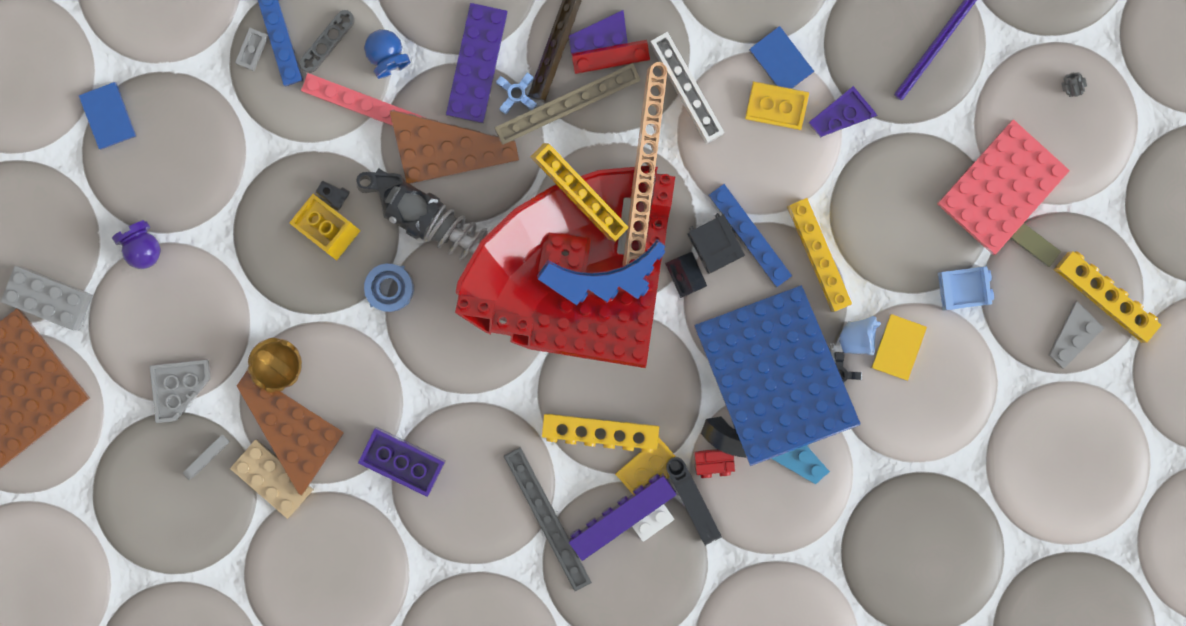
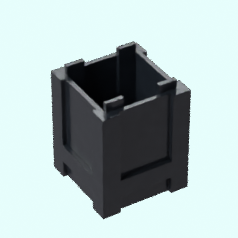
[687,213,745,274]

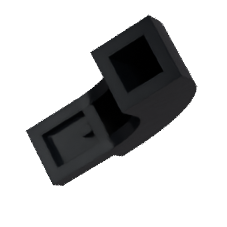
[701,416,747,458]

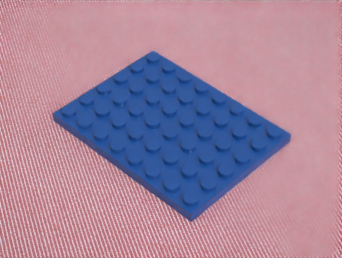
[694,285,861,466]

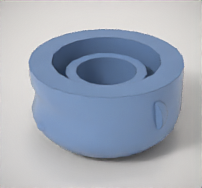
[364,263,414,312]

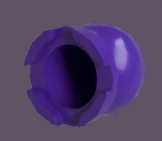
[112,220,161,269]

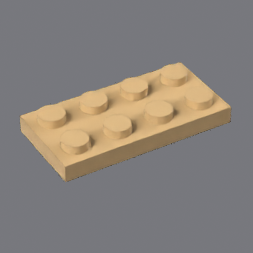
[230,439,314,519]

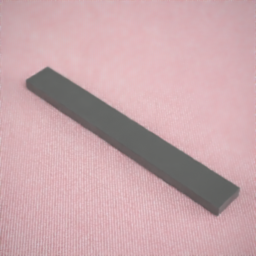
[504,447,592,591]

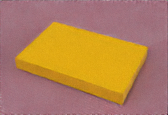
[745,81,809,130]
[871,314,927,381]
[615,438,676,494]

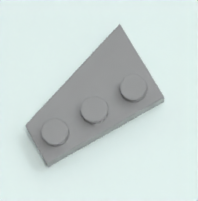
[1049,301,1104,369]

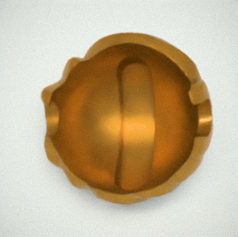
[248,337,302,393]

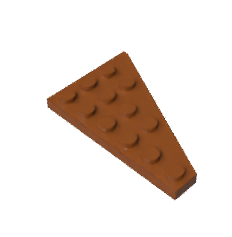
[390,110,519,184]
[237,370,344,496]

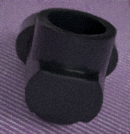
[316,181,350,211]

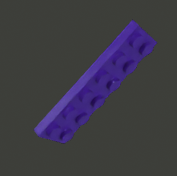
[446,3,508,124]

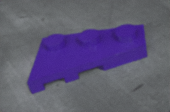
[569,10,628,56]
[809,86,878,138]

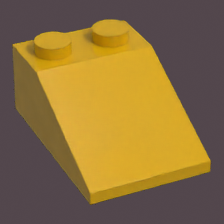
[289,194,360,261]

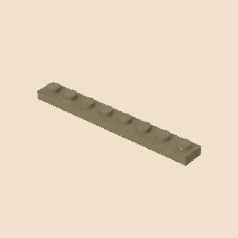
[494,63,641,145]

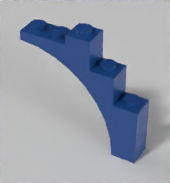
[537,240,666,305]

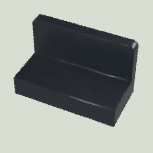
[665,252,707,298]

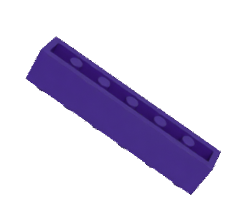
[569,473,677,561]

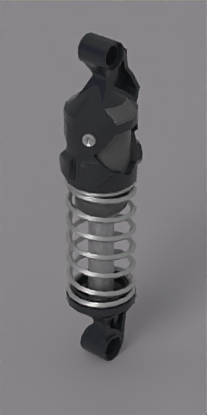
[356,168,487,261]

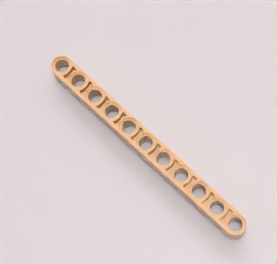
[623,62,667,266]

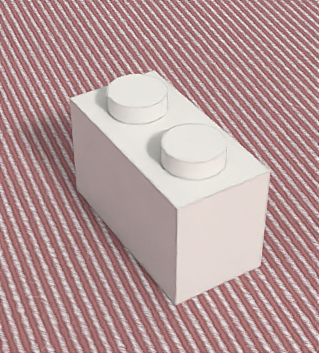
[632,504,675,542]

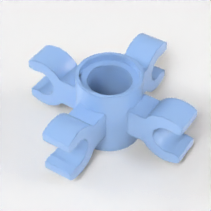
[496,72,537,115]

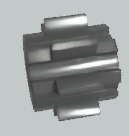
[1061,72,1087,97]

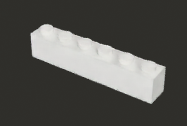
[650,32,725,144]

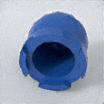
[364,29,411,79]

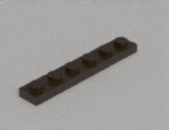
[528,0,582,101]

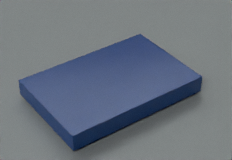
[749,26,814,89]
[79,82,136,150]

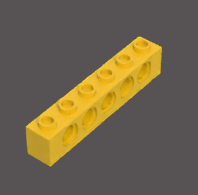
[530,143,629,241]
[787,198,852,312]
[1053,251,1161,343]
[542,414,660,453]

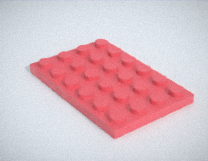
[937,119,1070,255]

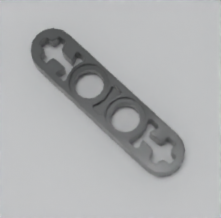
[300,10,355,73]

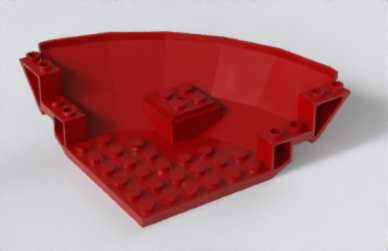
[455,166,675,368]

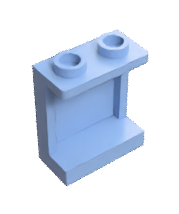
[938,266,994,310]

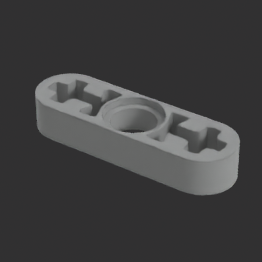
[182,435,230,480]

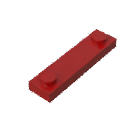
[571,40,650,74]

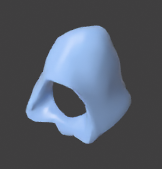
[839,316,881,355]

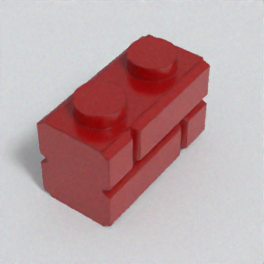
[694,449,735,478]

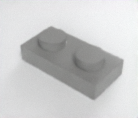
[235,28,269,71]

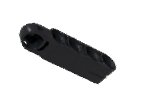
[666,457,722,546]

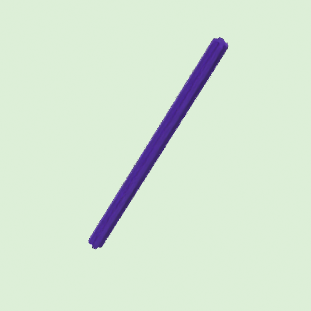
[894,0,977,100]

